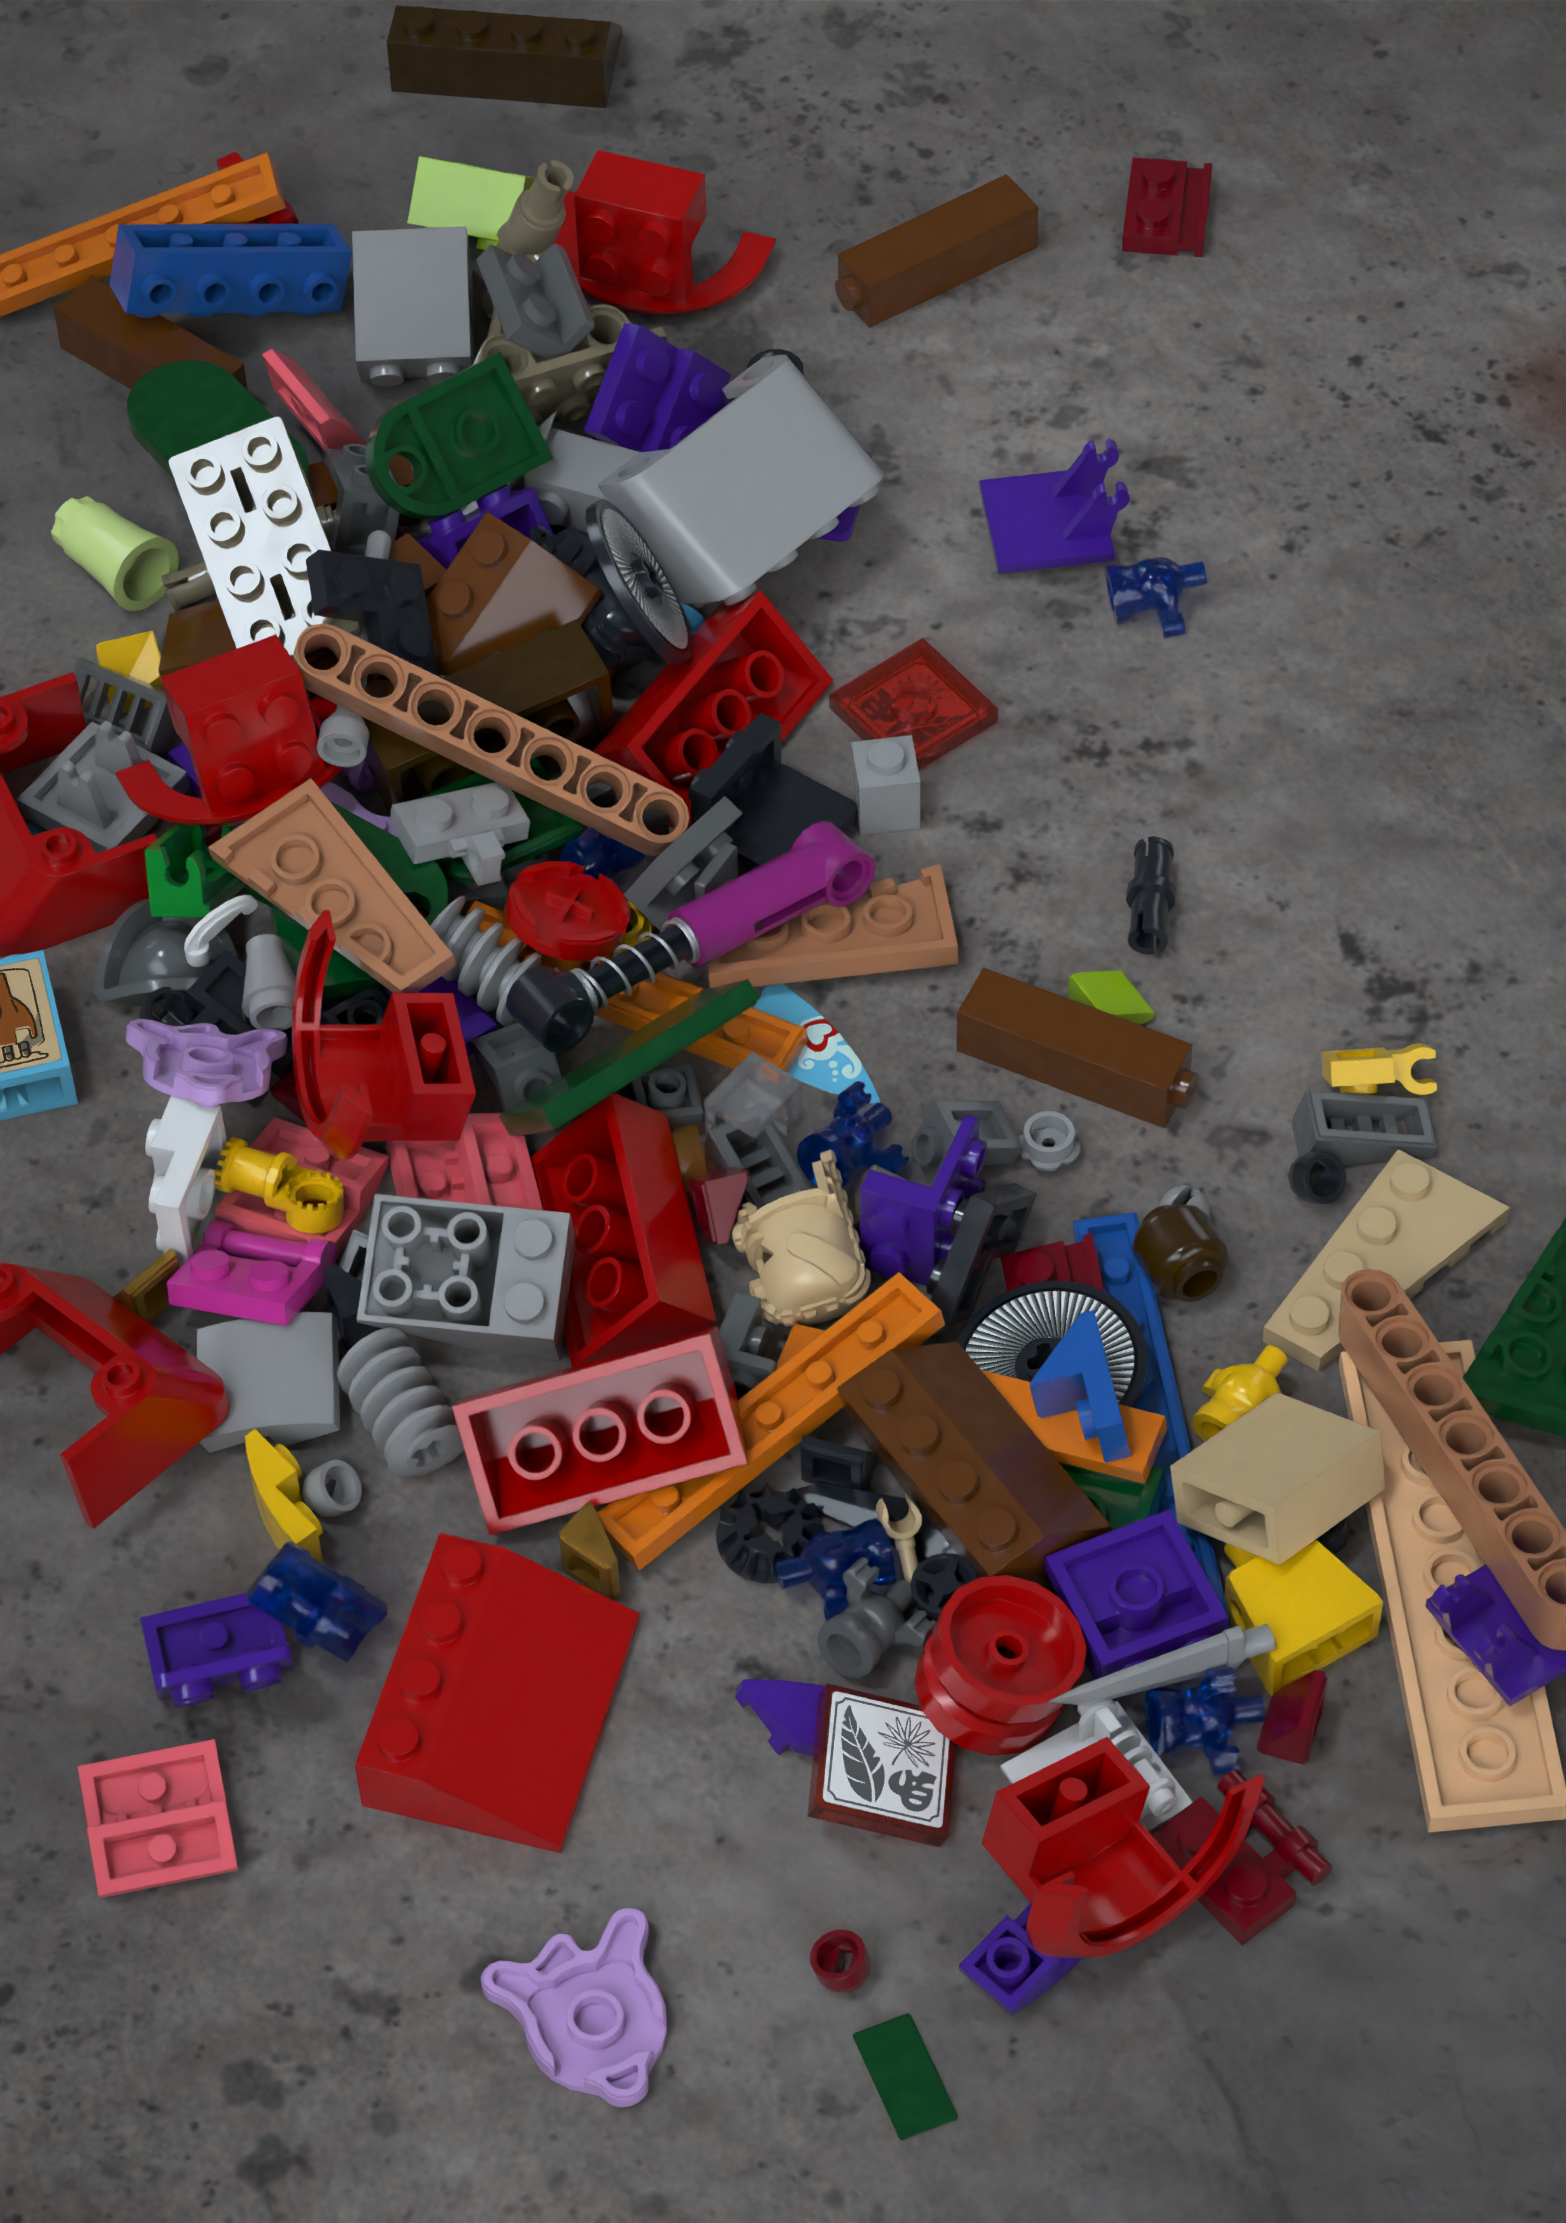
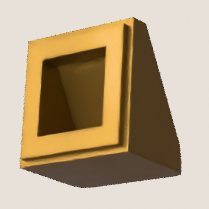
[114,1249,180,1323]
[558,1501,621,1601]

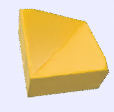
[95,630,163,714]

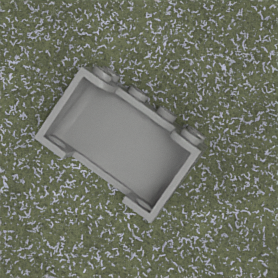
[598,355,884,608]

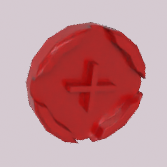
[504,861,631,961]

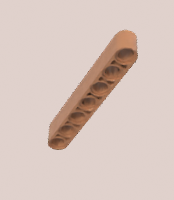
[292,623,689,856]
[1338,1269,1566,1651]

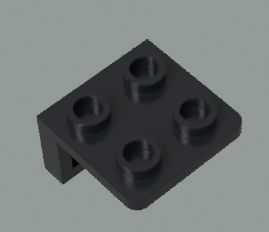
[688,713,857,869]

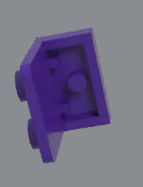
[860,1114,987,1286]
[140,1586,293,1708]

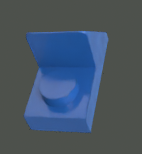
[1030,1310,1131,1463]

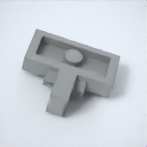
[390,782,530,886]

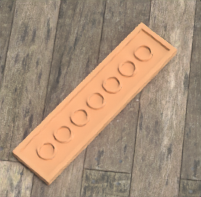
[1339,1340,1566,1833]

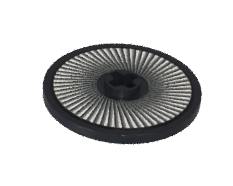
[585,499,693,665]
[956,1281,1149,1408]

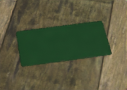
[853,2013,958,2140]

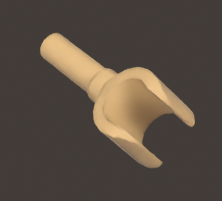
[876,1493,922,1583]

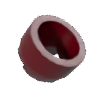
[810,1929,870,1993]

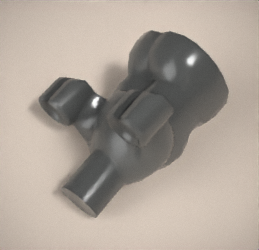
[817,1557,936,1679]

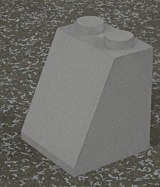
[352,226,474,387]

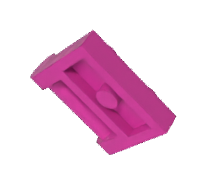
[167,1220,337,1326]

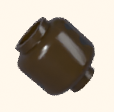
[1132,1204,1229,1302]

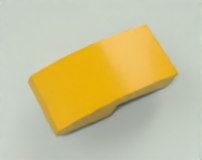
[245,1429,323,1579]

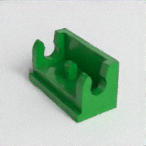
[145,823,246,917]

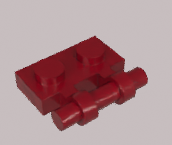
[1151,1769,1332,1946]

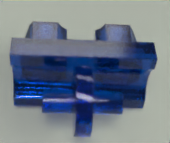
[247,1541,388,1663]

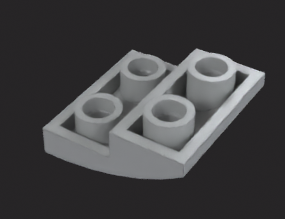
[197,1312,340,1453]

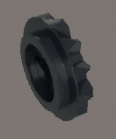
[716,1483,824,1583]

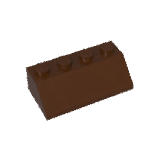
[365,512,603,698]
[837,1342,1113,1585]

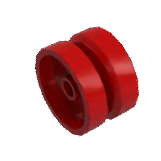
[914,1575,1087,1756]

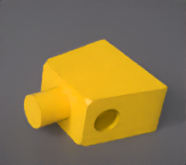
[1224,1539,1383,1697]

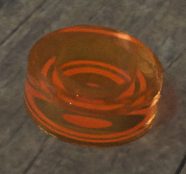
[671,1124,707,1191]

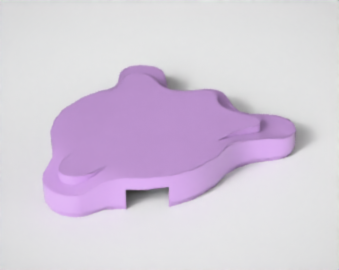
[125,1019,288,1107]
[481,1908,667,2107]

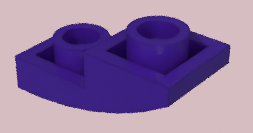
[959,1903,1083,2015]

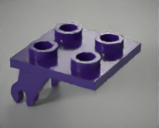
[979,438,1130,574]
[1425,1564,1566,1707]

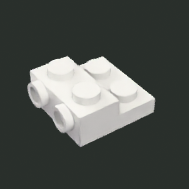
[145,1096,227,1267]

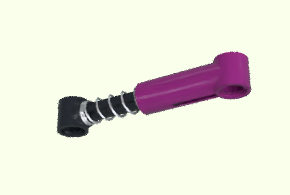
[506,821,876,1053]

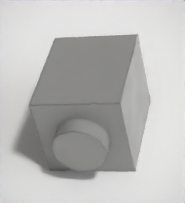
[851,735,920,835]

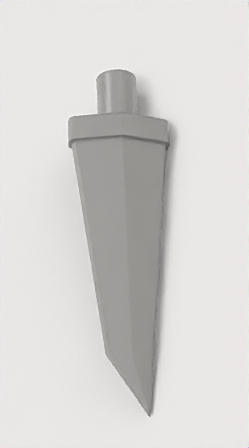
[1047,1624,1275,1706]

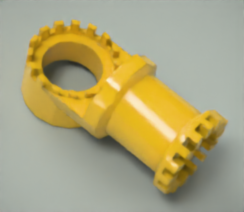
[214,1137,344,1234]

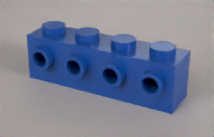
[109,224,352,318]

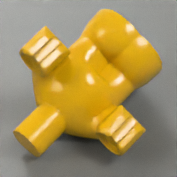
[1191,1345,1288,1442]

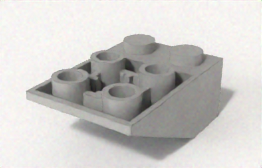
[357,1194,576,1361]

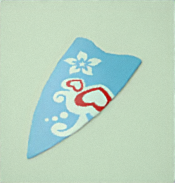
[754,984,880,1104]

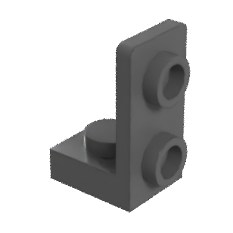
[324,444,400,556]

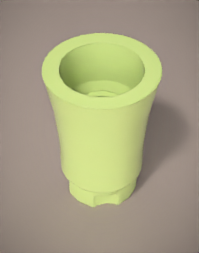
[51,496,179,611]

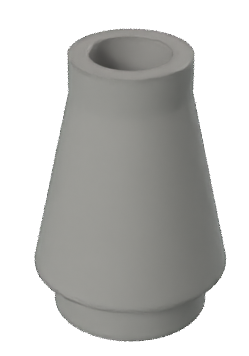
[242,934,296,1031]

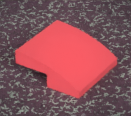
[262,349,367,452]
[385,1113,543,1210]
[214,1117,389,1259]
[77,1739,238,1899]

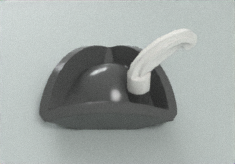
[94,895,258,1006]

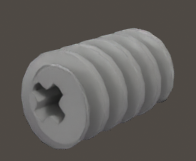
[430,895,561,1027]
[337,1327,464,1477]

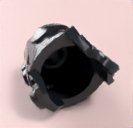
[530,526,662,670]

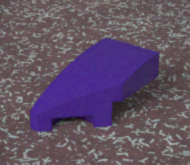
[735,1679,874,1760]

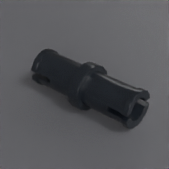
[1126,836,1176,955]

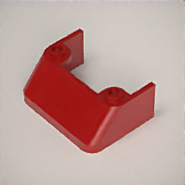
[0,672,157,958]
[0,1263,230,1529]

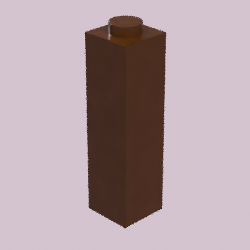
[835,174,1038,328]
[53,275,248,391]
[957,967,1198,1129]

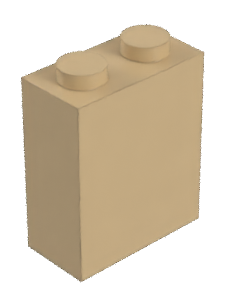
[1170,1392,1386,1565]

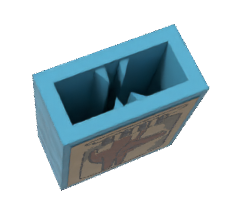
[0,950,78,1121]

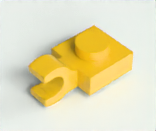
[1321,1043,1437,1095]

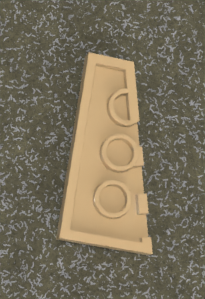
[1262,1149,1510,1372]

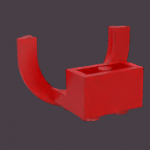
[554,150,776,315]
[115,634,343,827]
[292,910,476,1160]
[981,1737,1265,1958]

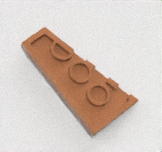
[208,778,456,993]
[706,864,958,988]

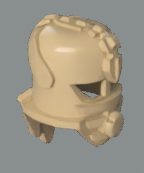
[731,1150,871,1327]

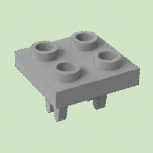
[16,721,190,854]

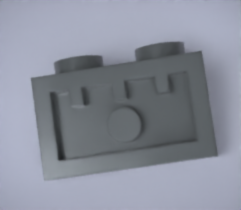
[476,244,594,360]
[624,796,742,931]

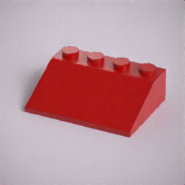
[355,1533,640,1853]

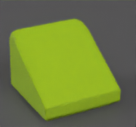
[1068,970,1155,1025]

